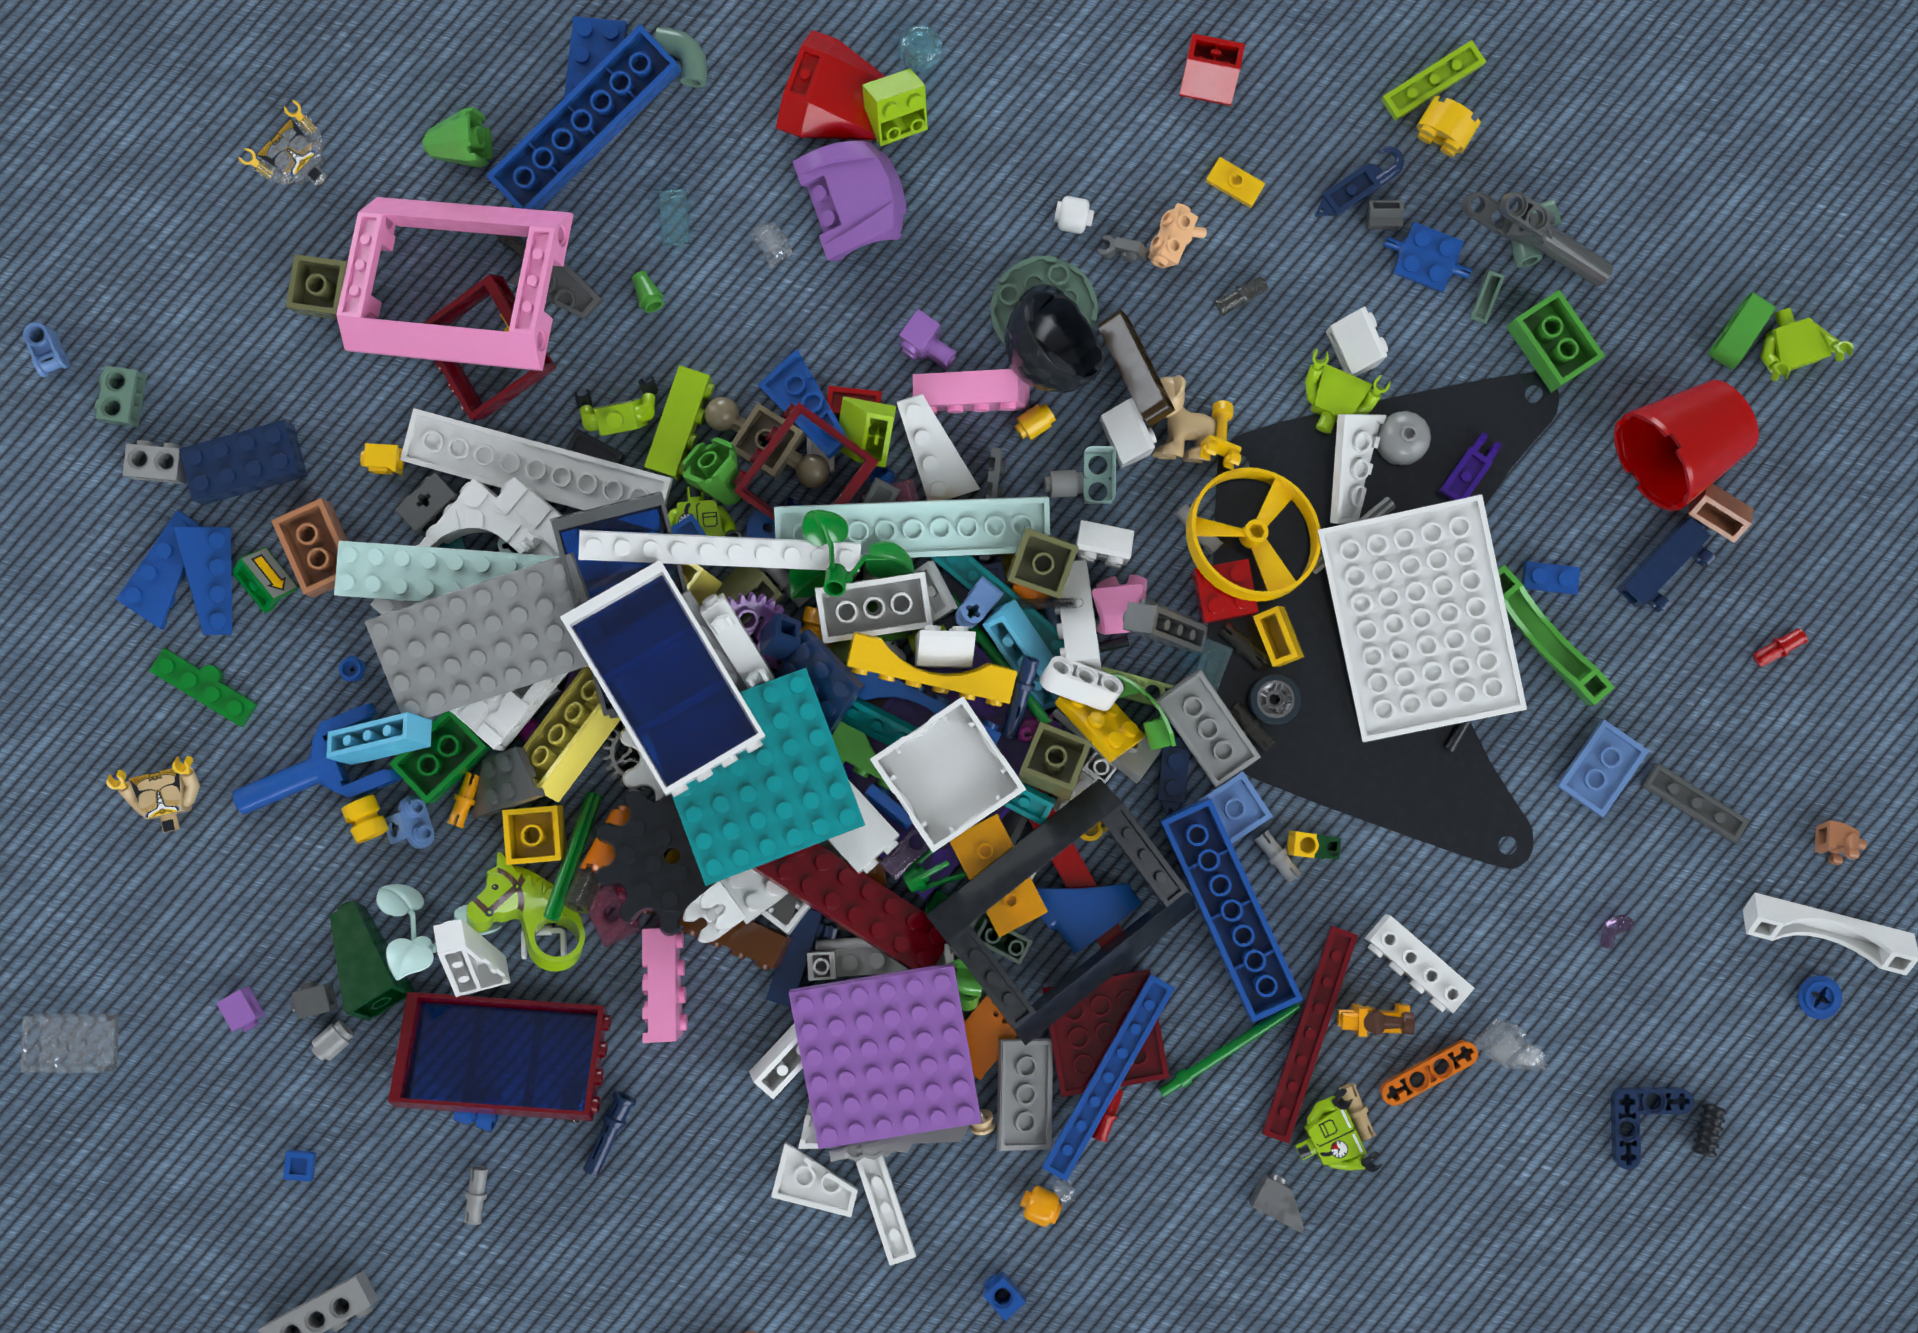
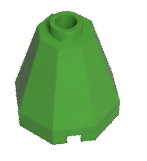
[423,107,493,168]
[683,437,741,506]

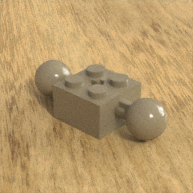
[705,397,830,488]

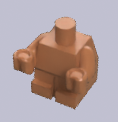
[1815,820,1867,866]

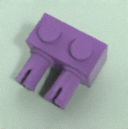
[899,309,956,371]

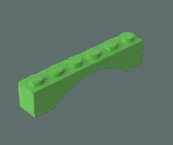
[1497,564,1615,706]
[832,721,972,827]

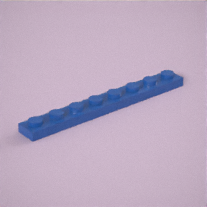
[1042,973,1175,1181]

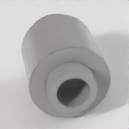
[1044,470,1084,498]
[311,1020,354,1061]

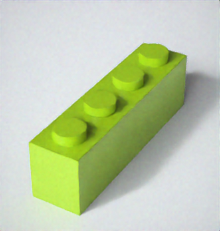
[644,365,715,481]

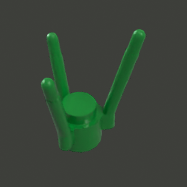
[902,848,967,893]

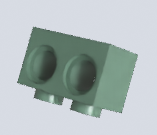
[94,365,147,428]

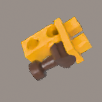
[1337,1003,1415,1037]

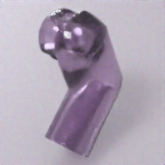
[1599,915,1634,949]

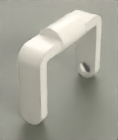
[521,924,567,959]

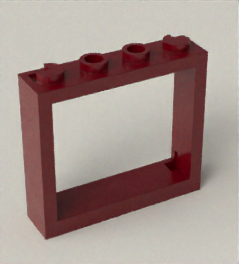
[424,274,556,420]
[733,402,879,521]

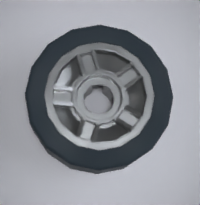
[1247,674,1301,726]

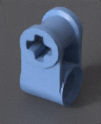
[23,322,70,377]
[955,576,1004,629]

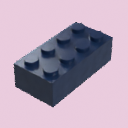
[179,420,308,505]

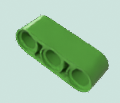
[1708,292,1776,370]

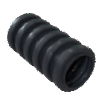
[1691,1103,1728,1158]

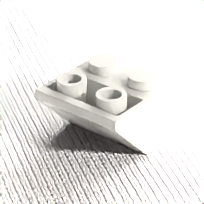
[1326,307,1388,376]
[1099,398,1157,468]
[1076,520,1134,568]
[915,625,976,669]

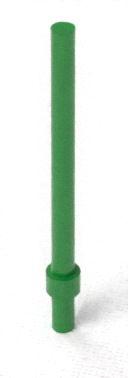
[952,594,1052,725]
[1158,1003,1301,1097]

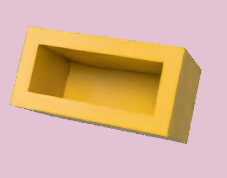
[1253,606,1304,667]

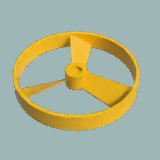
[1186,467,1321,602]

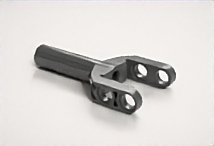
[1462,192,1613,287]

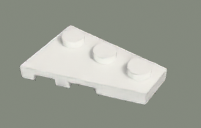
[771,1142,858,1217]

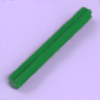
[544,792,602,921]

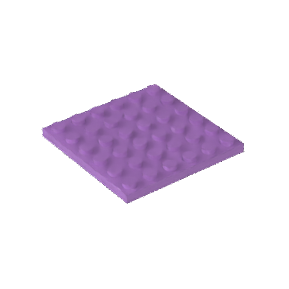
[789,963,982,1149]

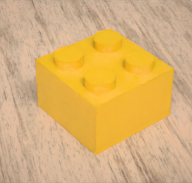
[502,805,567,865]

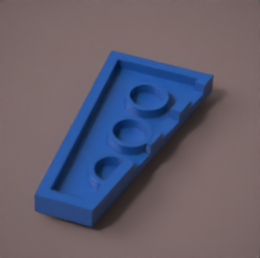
[758,349,847,460]
[116,510,203,630]
[173,526,232,635]

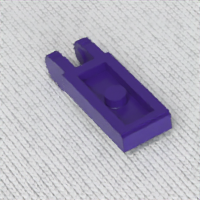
[1438,432,1502,501]

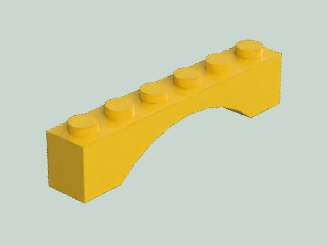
[846,631,1017,707]

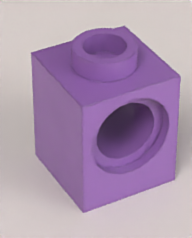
[216,987,265,1032]

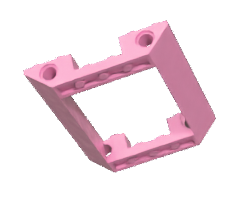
[336,197,573,371]

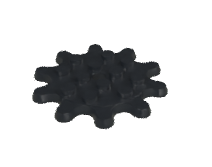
[595,789,716,936]

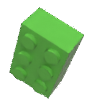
[1506,290,1605,392]

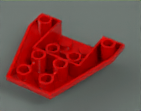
[776,30,886,140]

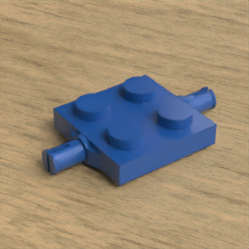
[1383,222,1472,293]

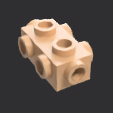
[1148,203,1207,268]

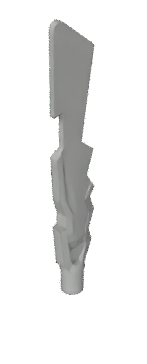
[829,1125,970,1162]

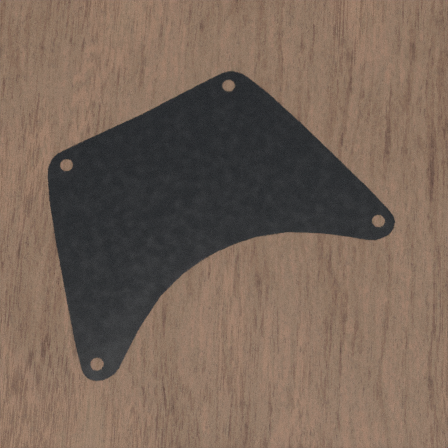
[1204,372,1559,869]

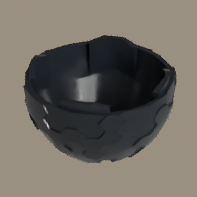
[1004,290,1105,393]

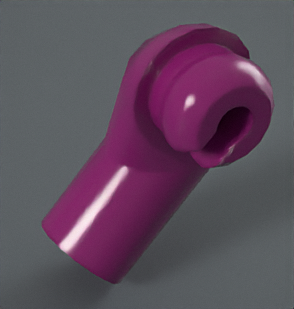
[1018,714,1053,743]

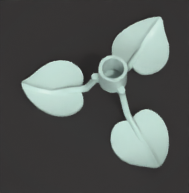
[376,884,502,980]

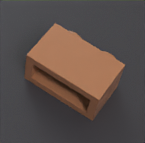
[1688,484,1753,543]

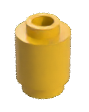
[1014,403,1056,441]

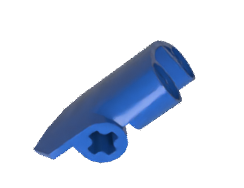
[1036,883,1142,954]

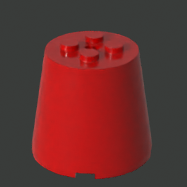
[1614,380,1759,511]

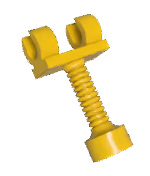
[1200,400,1241,471]

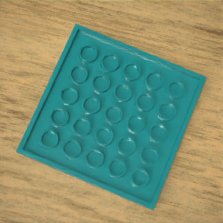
[649,668,865,886]

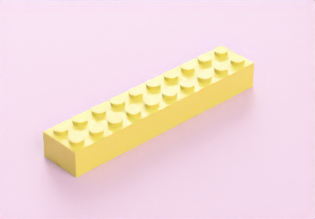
[522,564,723,803]

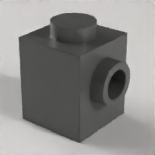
[291,981,338,1019]

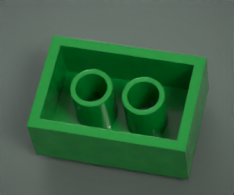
[389,711,492,804]

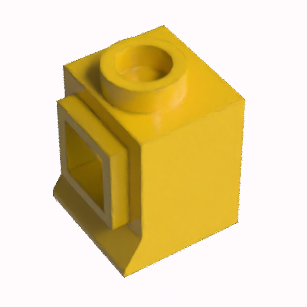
[360,443,404,476]

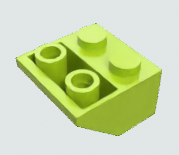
[862,68,928,146]
[839,396,897,468]

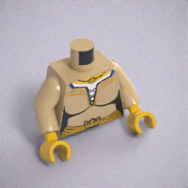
[106,756,200,833]

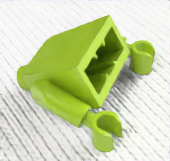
[1760,308,1854,381]
[1305,349,1391,434]

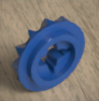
[1796,975,1842,1019]

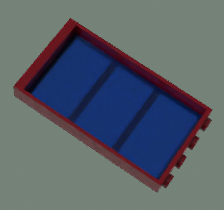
[388,992,611,1121]

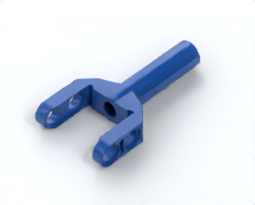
[232,703,403,815]

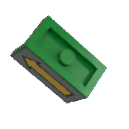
[232,547,299,614]

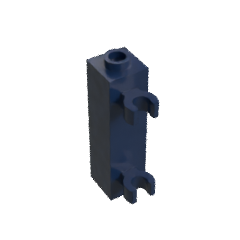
[1616,517,1716,612]
[766,907,838,1007]

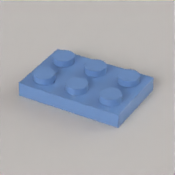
[1556,719,1649,817]
[1192,771,1273,843]

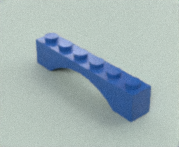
[849,667,1002,745]

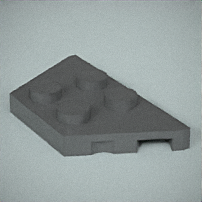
[473,747,545,818]

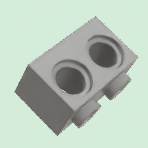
[122,440,187,485]

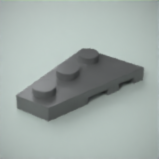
[509,261,604,320]

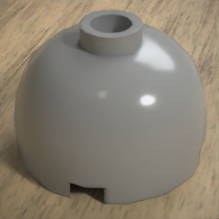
[1376,411,1431,465]

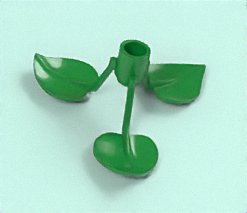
[789,509,914,599]

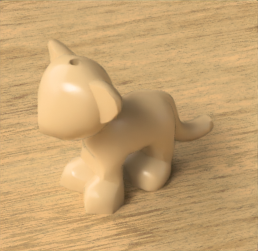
[1152,375,1224,463]

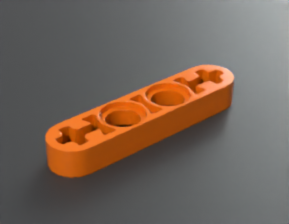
[1379,1040,1478,1106]

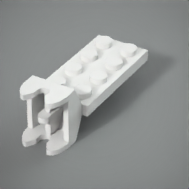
[683,869,788,943]

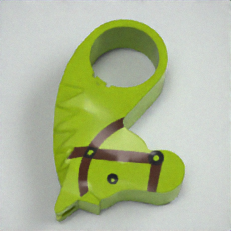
[466,852,585,972]

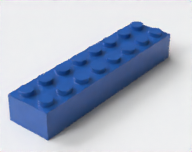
[486,24,682,210]
[1158,797,1303,1023]

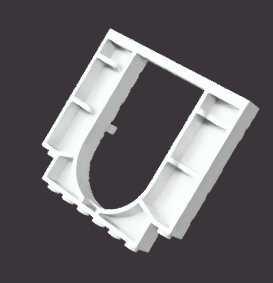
[370,477,627,751]

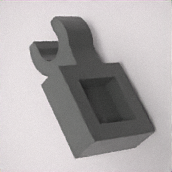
[1098,235,1149,263]

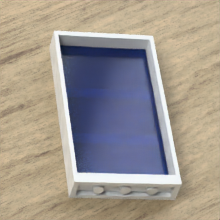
[560,560,765,797]

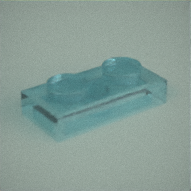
[1194,639,1233,692]

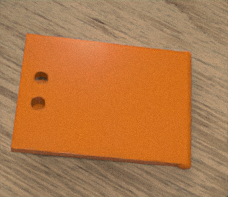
[964,995,1017,1081]

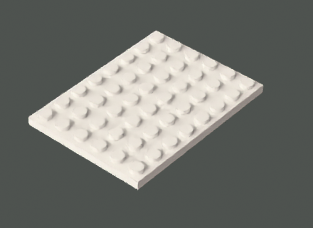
[1318,494,1527,742]

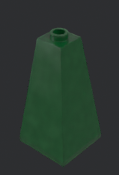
[330,901,415,1021]

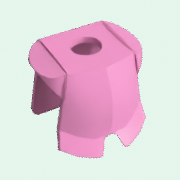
[1092,574,1147,635]

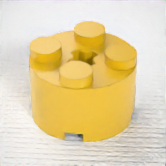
[1417,96,1481,157]

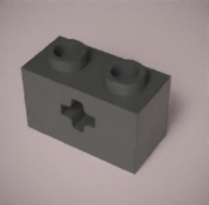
[395,473,459,538]

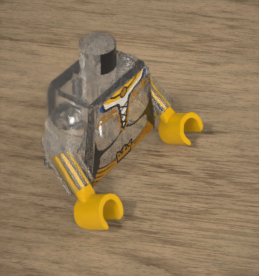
[238,100,327,186]

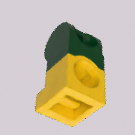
[1286,830,1341,860]

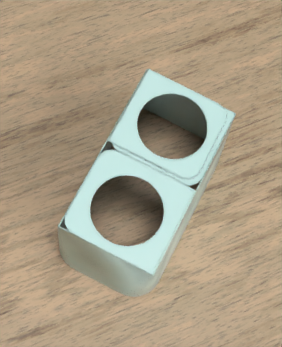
[1084,446,1116,504]

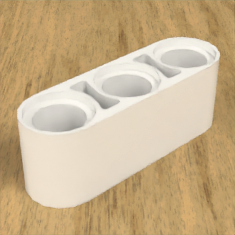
[1039,656,1124,711]

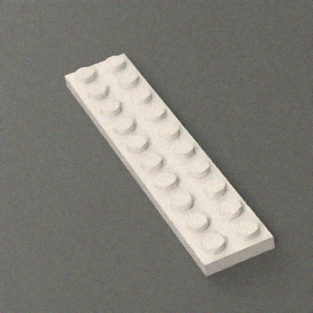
[400,408,673,531]

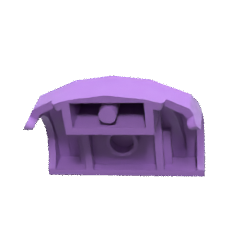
[792,141,906,262]

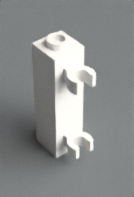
[700,593,775,689]

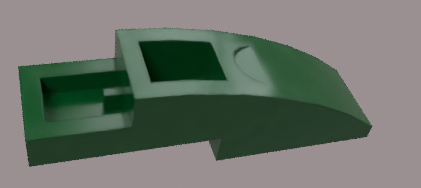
[923,888,1033,965]

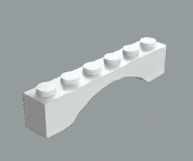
[1743,893,1918,976]

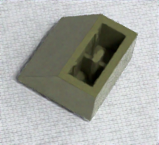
[715,566,785,624]

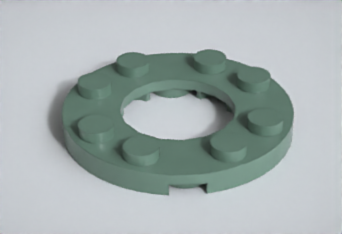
[990,256,1098,348]

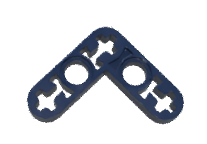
[1611,1087,1694,1170]

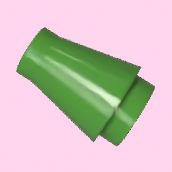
[632,271,664,313]

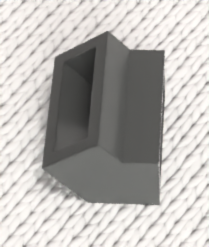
[1366,200,1404,230]

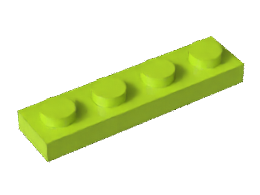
[1381,40,1486,121]

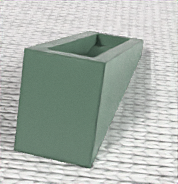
[1470,269,1505,324]

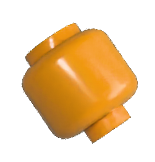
[1020,1185,1063,1227]

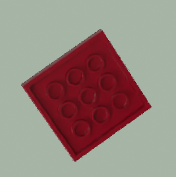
[1042,969,1169,1097]

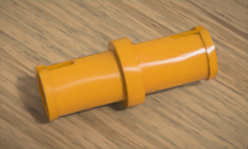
[447,772,480,828]

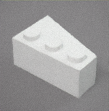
[433,919,510,997]

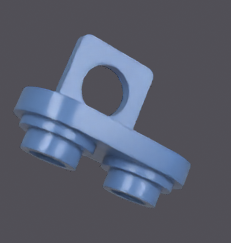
[385,795,434,849]

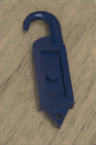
[1315,146,1404,218]
[1157,718,1190,815]

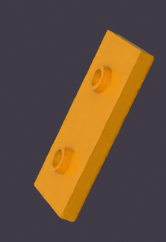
[950,814,1048,937]

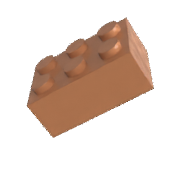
[271,498,348,597]

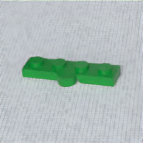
[149,648,258,727]

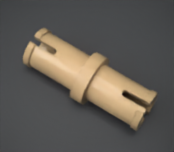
[1339,1083,1376,1141]

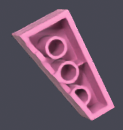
[913,369,1030,414]
[642,927,688,1043]

